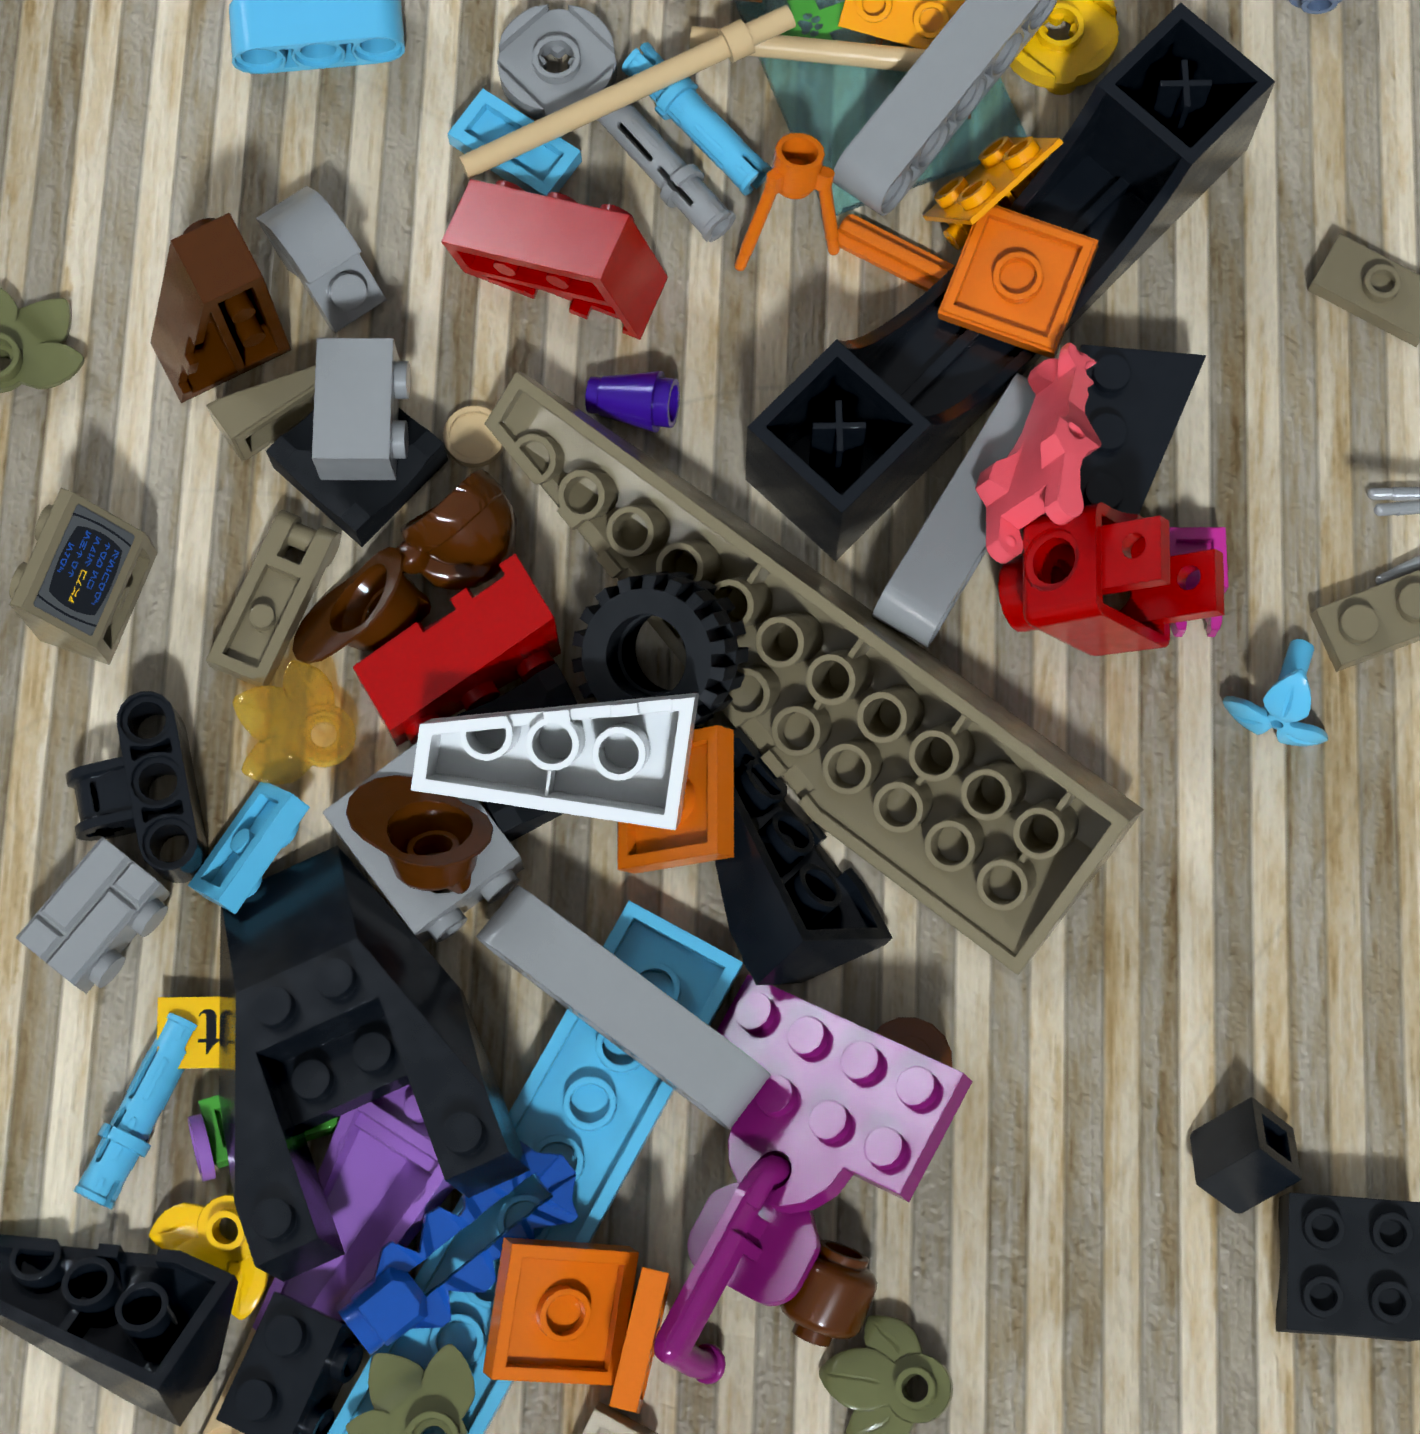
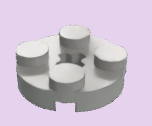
[497,4,617,119]

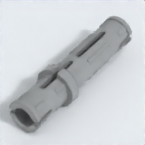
[596,104,736,242]

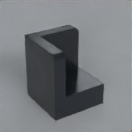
[1190,1097,1302,1213]

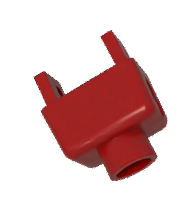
[998,502,1225,656]

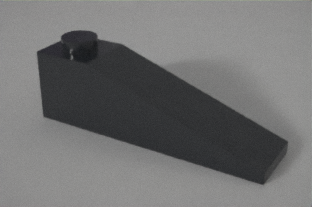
[694,726,892,985]
[0,1234,238,1427]

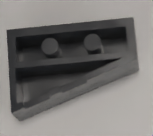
[1079,344,1206,515]

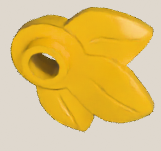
[149,1194,269,1320]

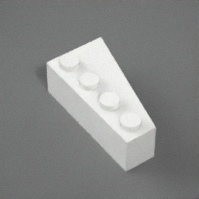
[411,693,699,830]

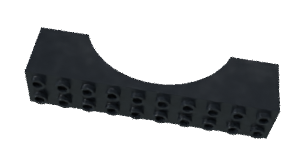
[745,3,1275,562]

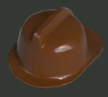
[292,547,431,664]
[346,775,493,894]

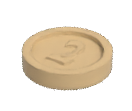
[443,406,504,468]

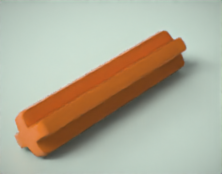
[838,214,955,291]

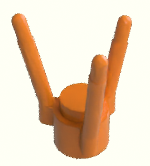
[734,133,840,271]

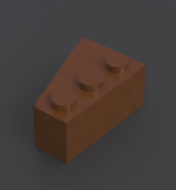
[150,213,291,403]

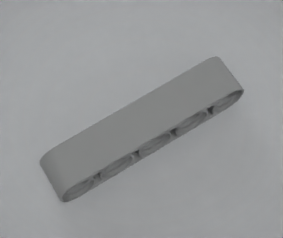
[833,0,1057,216]
[872,373,1036,648]
[476,885,771,1130]

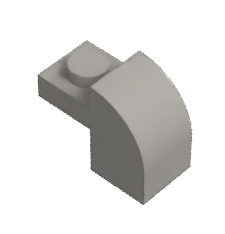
[256,186,387,332]

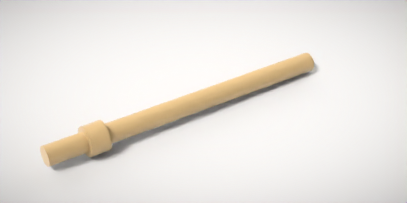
[458,5,796,179]

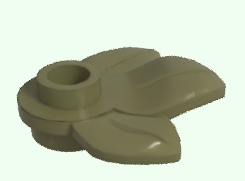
[0,288,84,393]
[819,1315,953,1434]
[346,1344,475,1434]

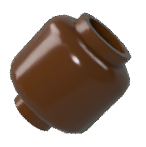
[780,1239,877,1347]

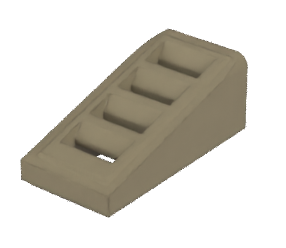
[206,365,316,461]

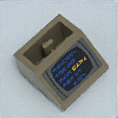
[9,488,158,665]

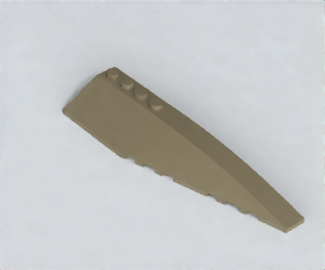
[484,372,1144,975]

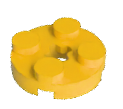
[1010,0,1119,95]

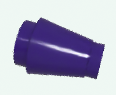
[585,371,680,433]

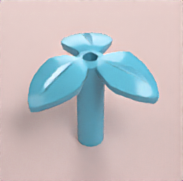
[1223,639,1328,747]

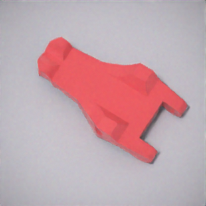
[975,342,1102,564]

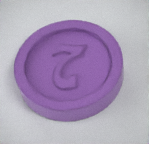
[187,1114,216,1182]

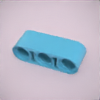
[229,0,405,74]

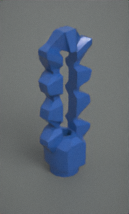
[338,1141,578,1356]

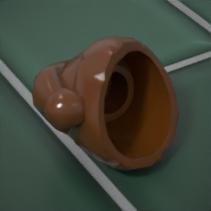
[396,468,517,590]

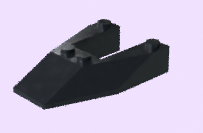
[219,846,530,1282]

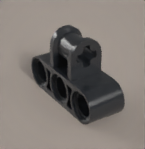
[65,691,209,883]

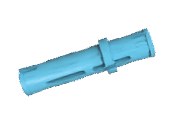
[622,42,772,196]
[73,1012,198,1210]

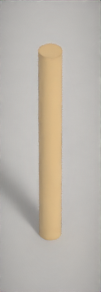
[690,26,926,72]

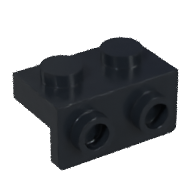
[216,1291,363,1434]

